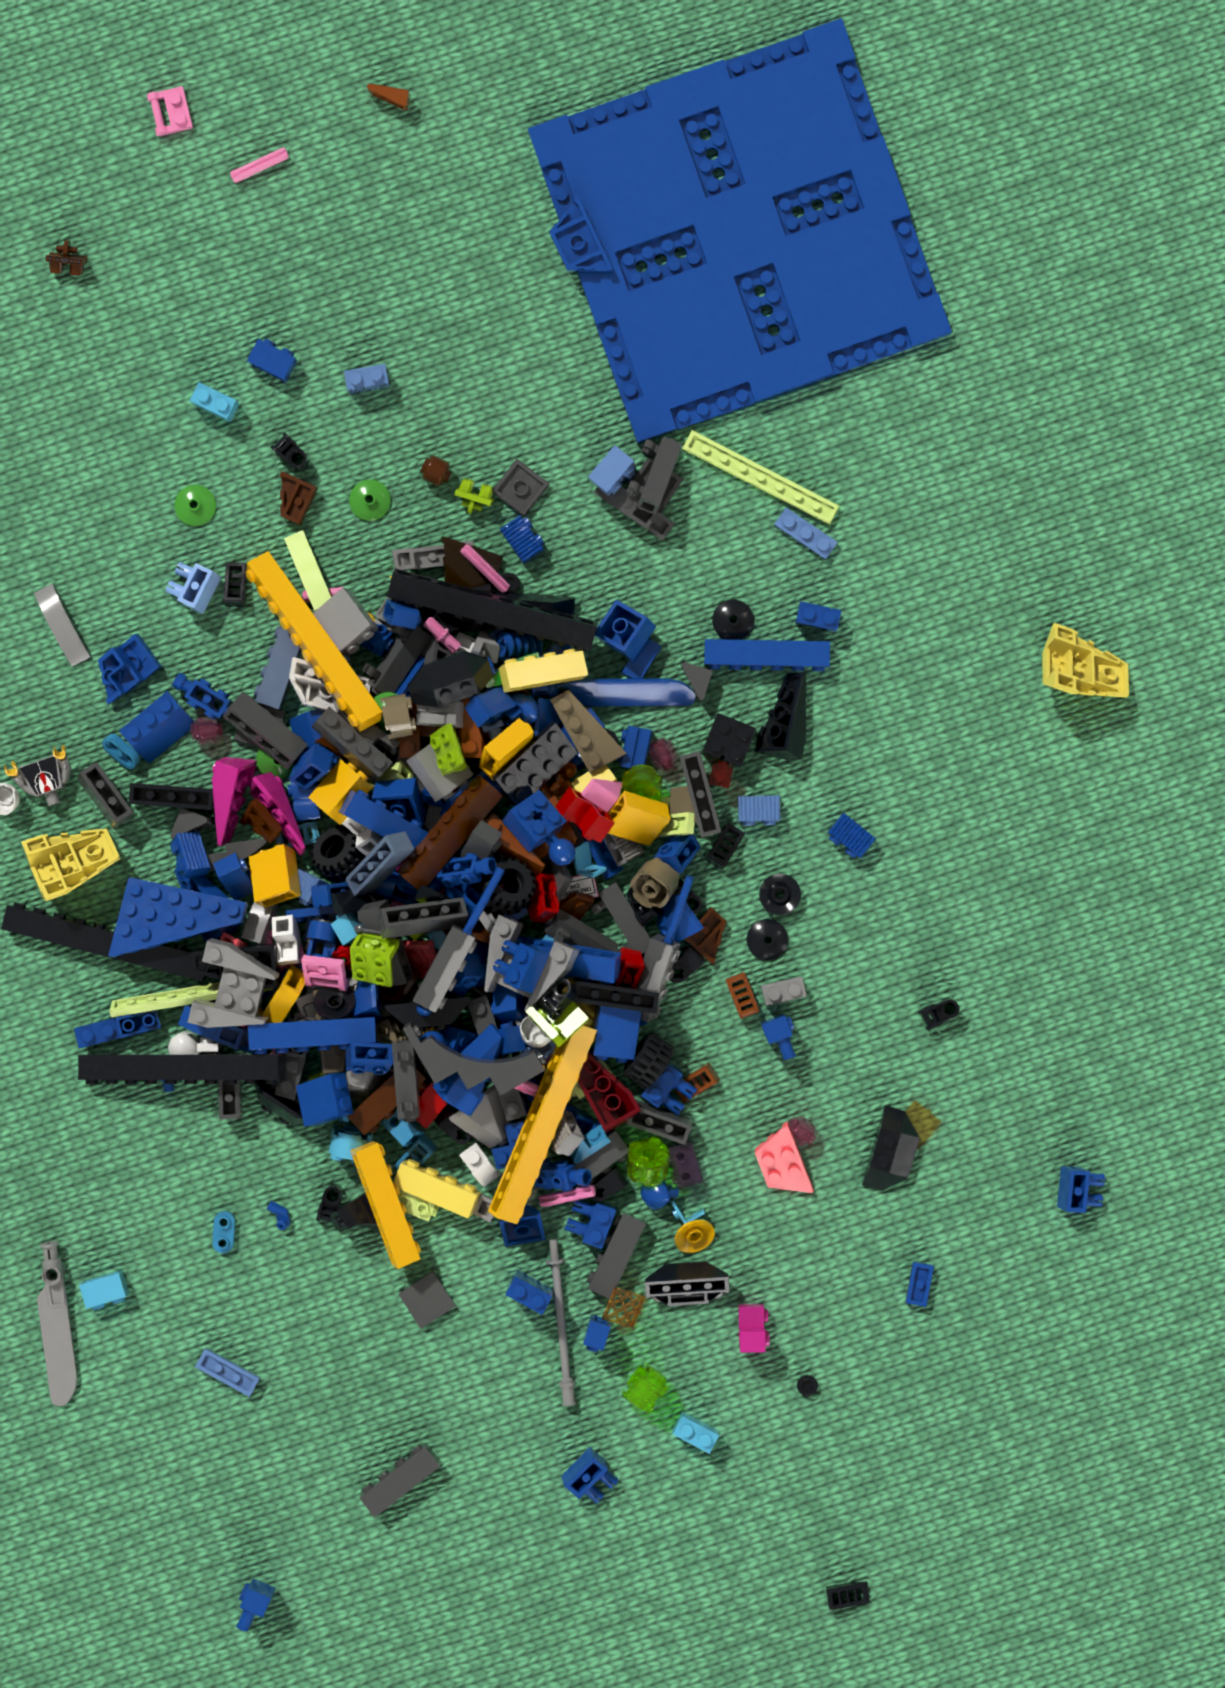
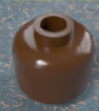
[419,455,452,486]

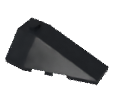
[755,672,806,760]
[191,943,280,989]

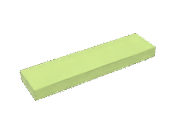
[284,530,331,611]

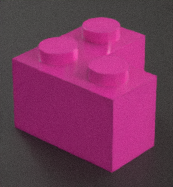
[738,1304,769,1353]

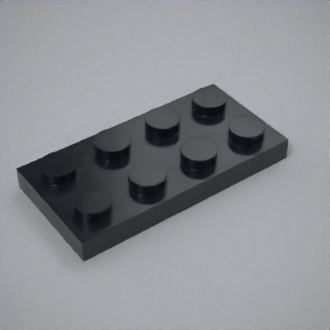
[492,721,578,807]

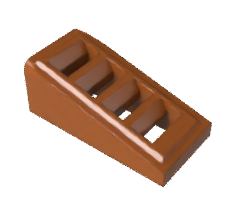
[367,83,410,111]
[725,972,759,1019]
[674,1062,720,1103]

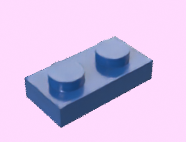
[905,1261,934,1307]

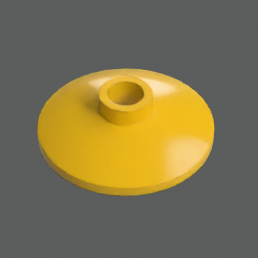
[674,1220,715,1253]

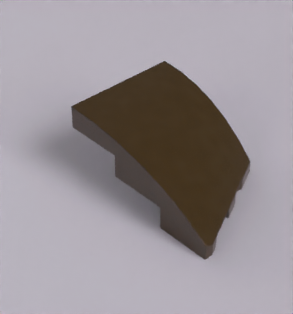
[441,536,503,591]

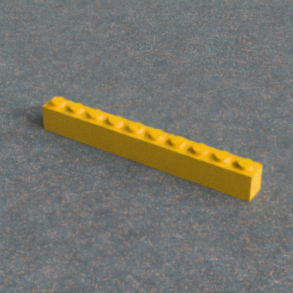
[245,551,382,732]
[488,1024,597,1224]

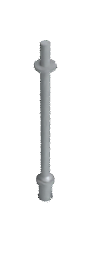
[546,1239,576,1406]

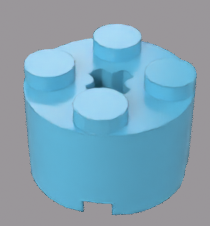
[329,1125,374,1164]

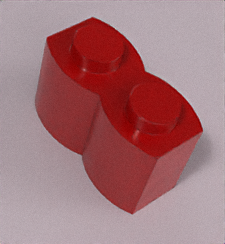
[528,873,559,923]

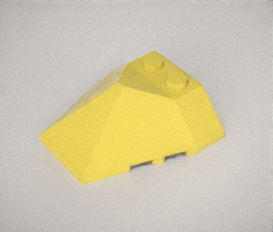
[1042,623,1129,698]
[22,828,120,901]

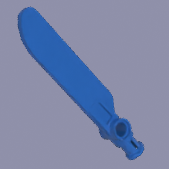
[531,679,696,706]

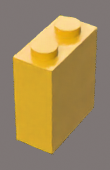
[479,718,534,781]
[308,759,373,825]
[608,791,671,846]
[249,844,301,908]
[261,964,305,1023]

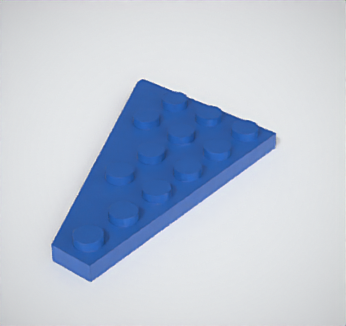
[108,877,248,958]

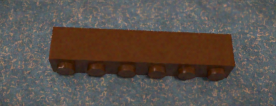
[396,775,503,890]

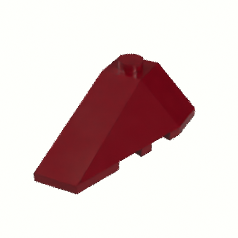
[578,1052,641,1133]

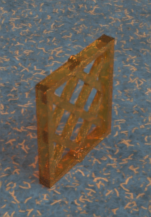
[602,1287,646,1328]

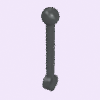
[354,925,396,939]

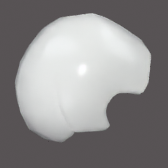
[0,782,20,815]
[520,1016,550,1048]
[168,1031,200,1055]

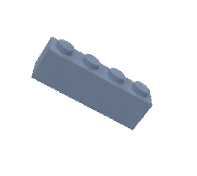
[254,626,302,710]
[346,831,414,896]

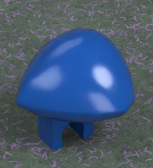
[505,693,539,727]
[640,1172,679,1210]

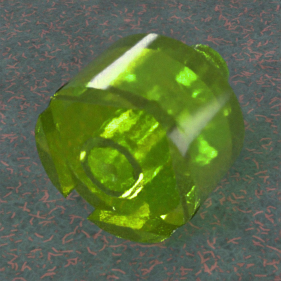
[619,765,663,802]
[627,1137,670,1187]
[621,1362,668,1413]

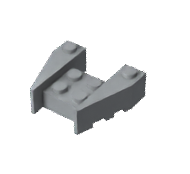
[484,915,580,1011]
[188,938,280,1028]

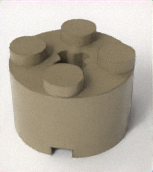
[380,694,417,740]
[630,858,680,908]

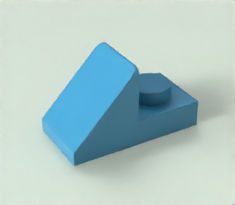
[571,1124,611,1164]

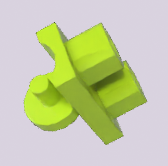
[455,478,494,515]

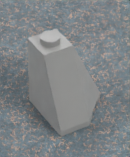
[346,1071,393,1104]
[449,1085,511,1149]

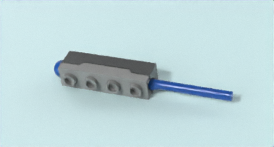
[413,867,505,1017]
[636,875,694,1026]

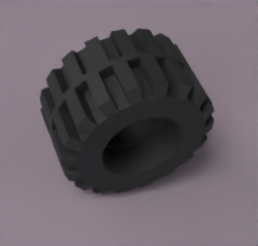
[310,825,366,883]
[479,857,536,916]
[623,1032,674,1089]

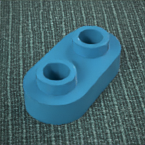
[102,734,140,769]
[212,1211,236,1253]

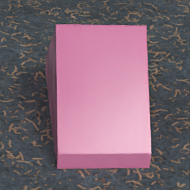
[581,779,622,812]

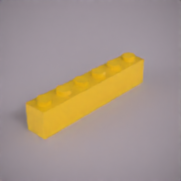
[350,1141,421,1269]

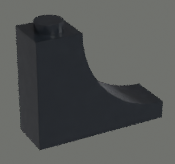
[330,1192,380,1233]

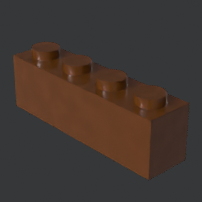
[348,1065,428,1135]

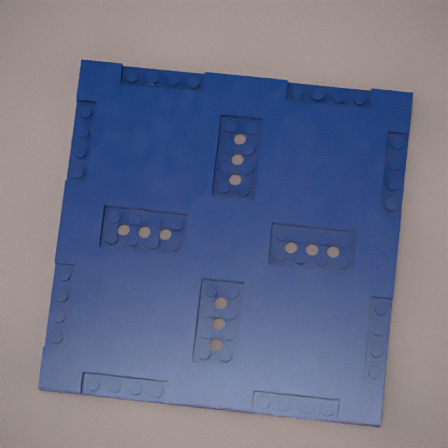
[528,18,952,445]

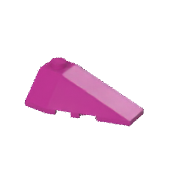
[212,757,257,846]
[250,772,305,856]

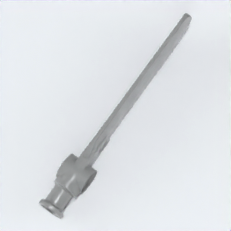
[37,1241,77,1406]

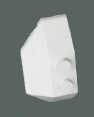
[289,657,371,713]

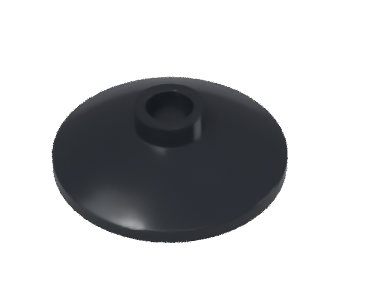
[712,599,754,640]
[759,873,801,915]
[747,919,788,960]
[313,987,355,1020]

